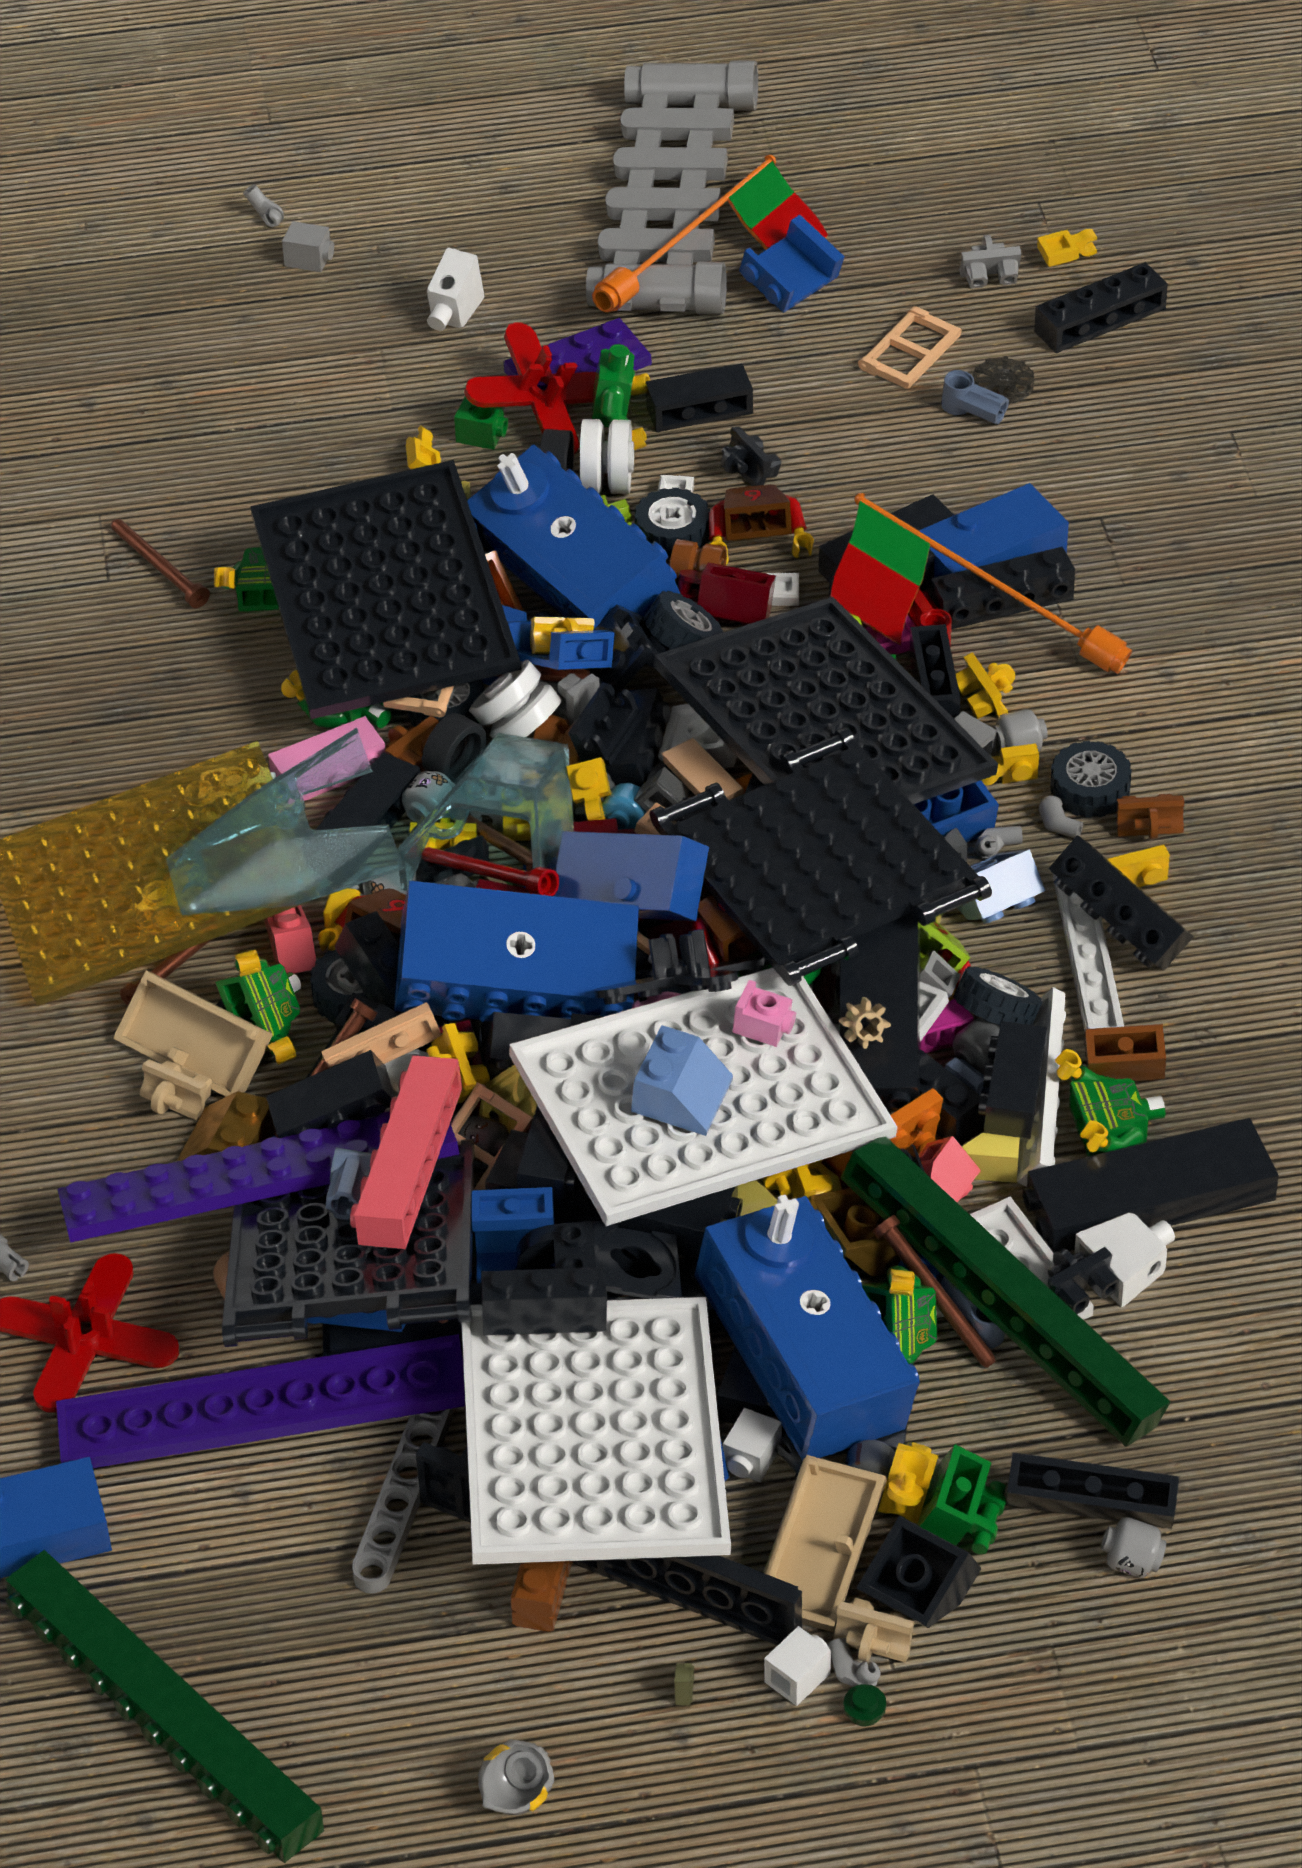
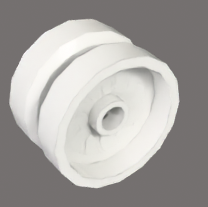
[580,419,634,494]
[469,660,562,750]

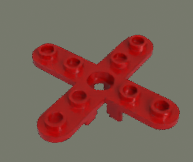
[464,322,596,455]
[0,1253,180,1413]

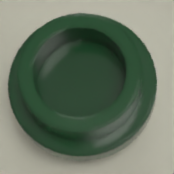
[843,1684,886,1727]

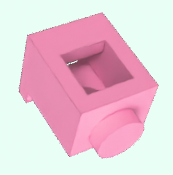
[732,980,796,1047]

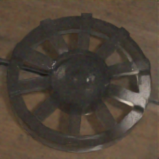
[972,356,1034,404]

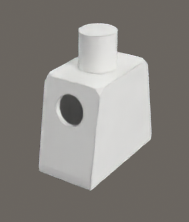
[427,247,485,331]
[1075,1213,1175,1307]

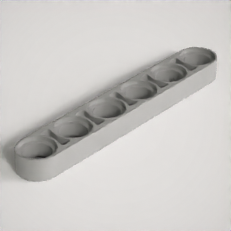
[352,1408,453,1594]

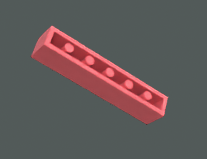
[350,1055,462,1249]

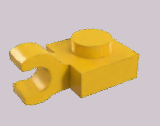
[1037,229,1097,267]
[406,425,441,469]
[981,743,1039,786]
[566,757,611,821]

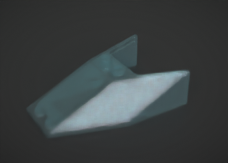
[166,728,404,915]
[396,733,574,891]

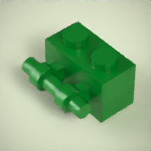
[917,1444,1006,1555]

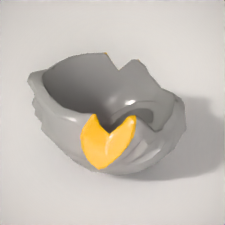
[478,1739,554,1816]

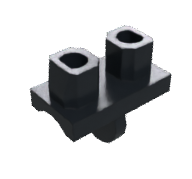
[721,427,782,486]
[1047,1247,1119,1314]

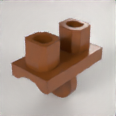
[385,716,439,772]
[1117,794,1184,839]

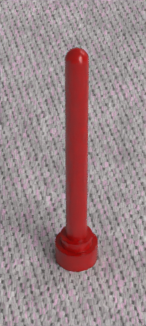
[421,847,559,896]

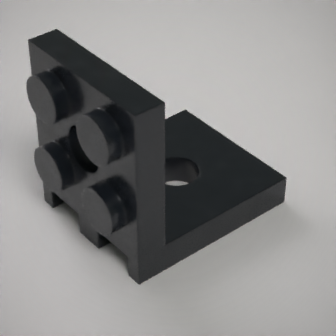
[589,604,670,696]

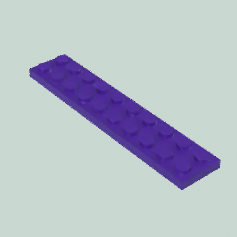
[57,1111,459,1243]
[56,1334,465,1468]

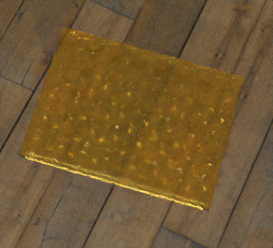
[0,740,319,1006]

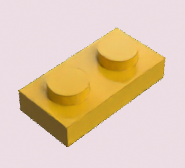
[1108,844,1170,887]

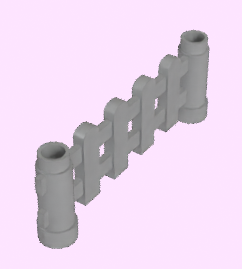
[586,60,758,314]

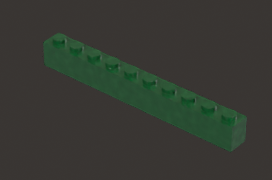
[840,1137,1171,1447]
[5,1550,324,1863]

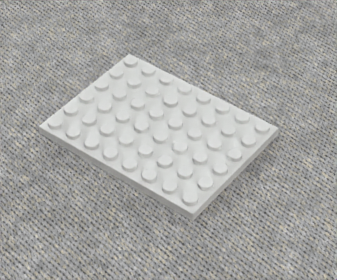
[509,968,897,1226]
[461,1297,731,1565]

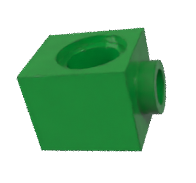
[454,396,508,450]

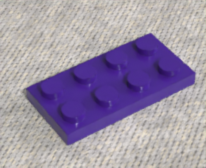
[503,318,652,391]

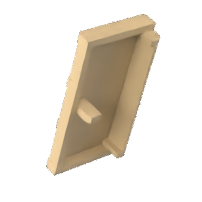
[113,970,273,1097]
[763,1455,887,1632]

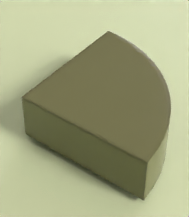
[674,1662,694,1706]

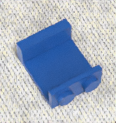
[739,215,845,313]
[507,621,614,670]
[472,1187,555,1283]

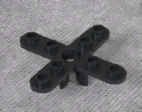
[594,929,769,1005]

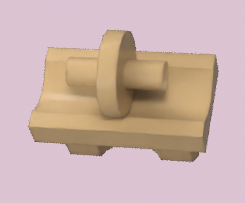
[140,1059,212,1121]
[833,1598,914,1663]

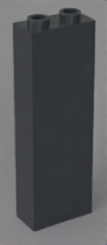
[840,913,920,1111]
[1022,1118,1279,1253]
[485,1129,743,1259]

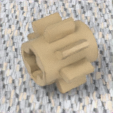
[839,997,891,1049]

